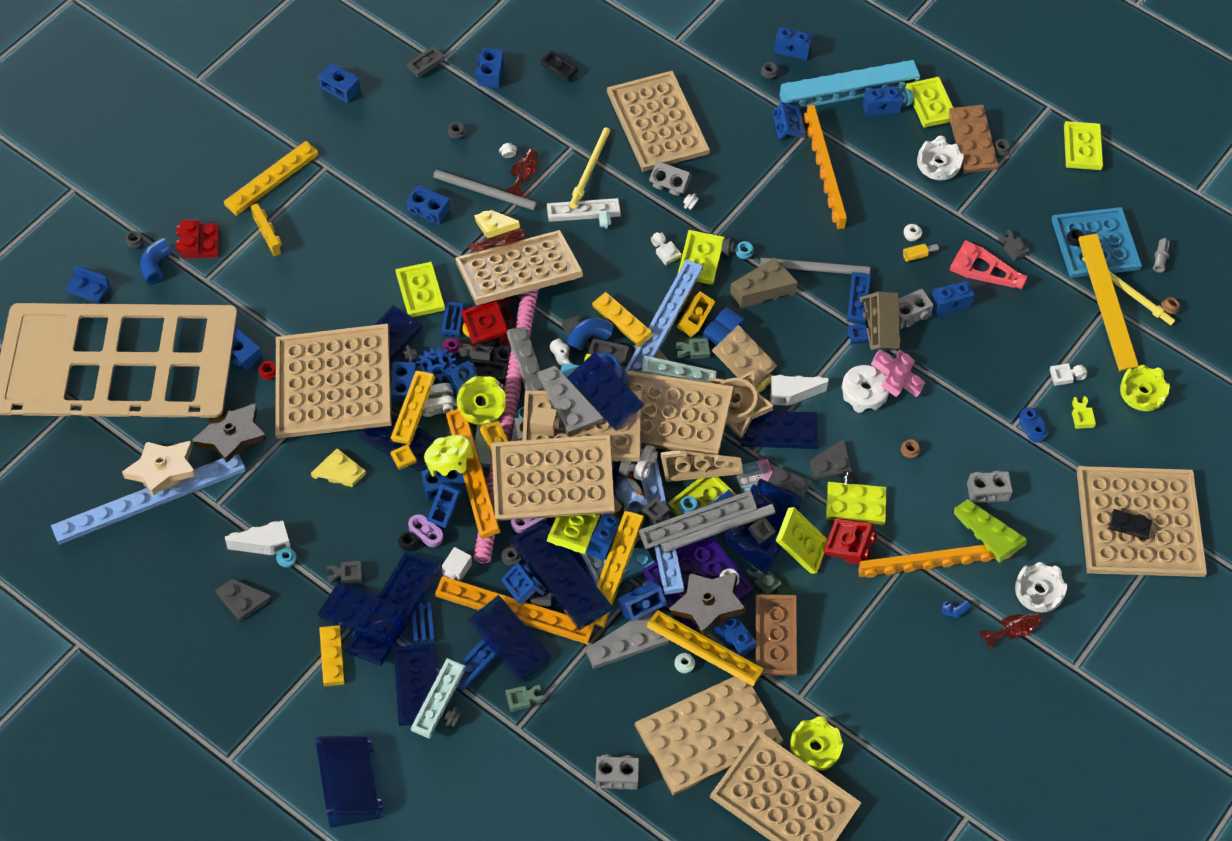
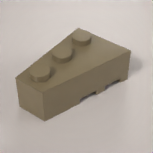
[729,257,798,308]
[859,292,901,351]

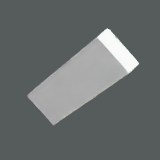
[547,198,621,222]

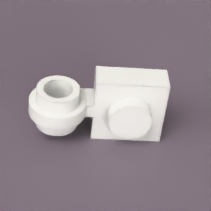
[651,232,681,266]
[1050,363,1088,386]

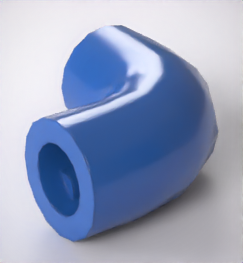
[140,238,172,285]
[565,318,614,351]

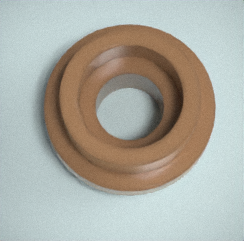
[1161,297,1180,314]
[901,439,920,458]

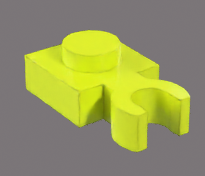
[1072,396,1096,429]

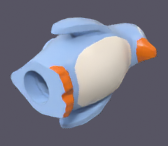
[614,472,648,513]

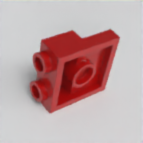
[176,219,219,259]
[824,519,877,565]

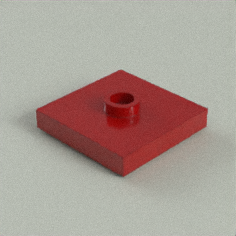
[461,300,508,345]

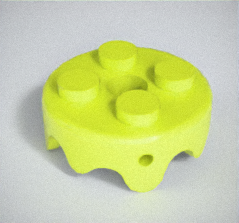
[1120,365,1170,411]
[457,376,506,425]
[424,435,474,477]
[790,716,843,771]

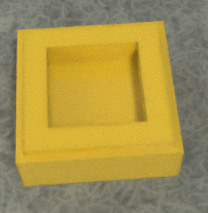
[390,444,417,470]

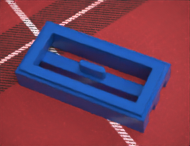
[441,301,465,338]
[411,602,434,644]

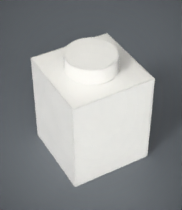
[442,547,472,582]

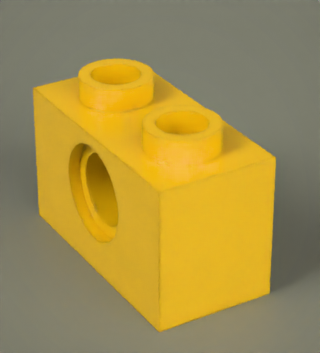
[676,291,715,337]

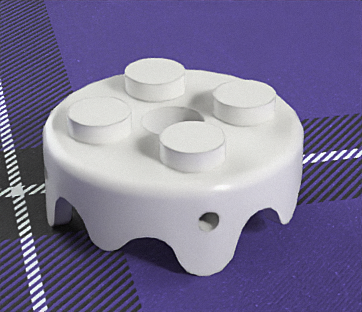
[917,136,964,180]
[841,365,889,413]
[1015,562,1067,613]

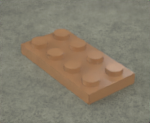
[948,105,999,173]
[756,595,797,676]

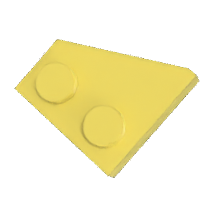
[474,210,520,238]
[311,449,366,487]

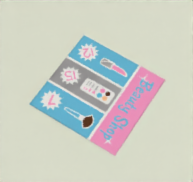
[736,458,778,496]

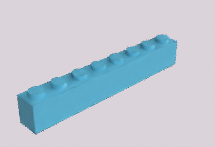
[779,60,920,109]

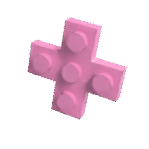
[871,349,925,397]

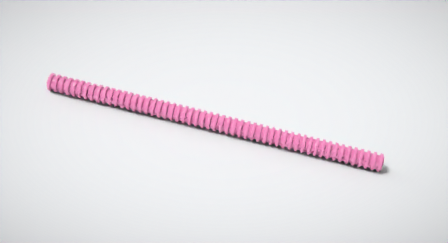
[473,289,539,563]

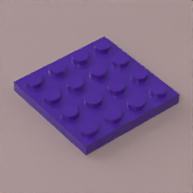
[642,536,754,630]

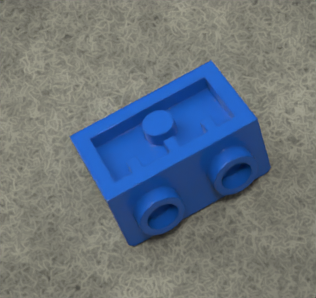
[773,102,805,140]
[66,265,111,304]
[501,562,545,605]

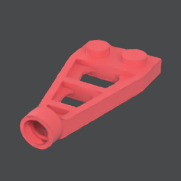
[950,240,1028,290]

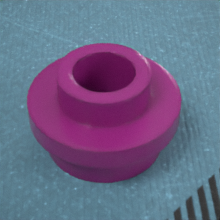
[443,338,462,356]

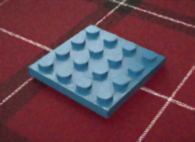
[1051,207,1142,278]

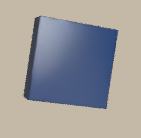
[847,324,869,345]

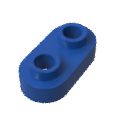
[1019,407,1048,443]

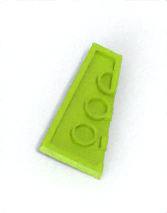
[954,499,1027,563]

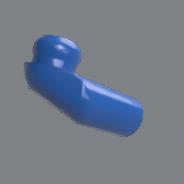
[942,600,972,618]

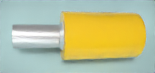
[903,244,939,262]

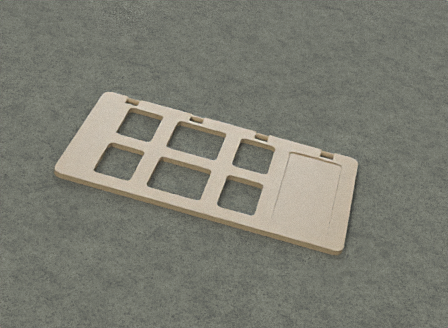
[0,303,237,418]

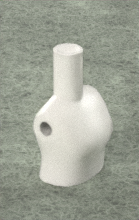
[550,339,572,366]

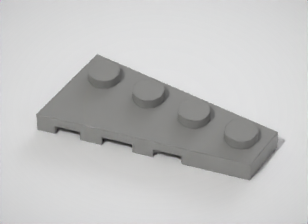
[537,366,604,436]
[586,610,669,669]

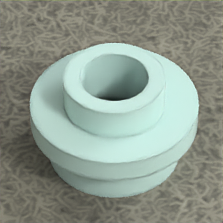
[599,210,611,229]
[674,653,695,673]

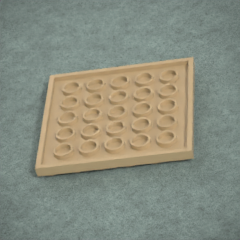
[275,324,392,439]
[1077,466,1207,577]

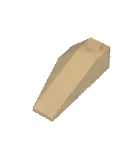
[661,450,743,482]

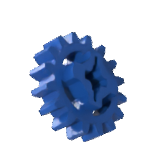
[416,347,457,385]

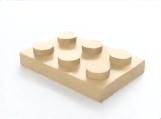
[712,325,777,386]

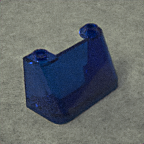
[725,478,803,574]
[315,736,384,828]

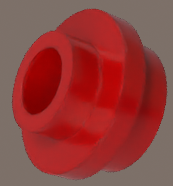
[259,361,276,380]

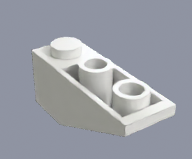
[770,375,828,406]
[225,521,291,555]

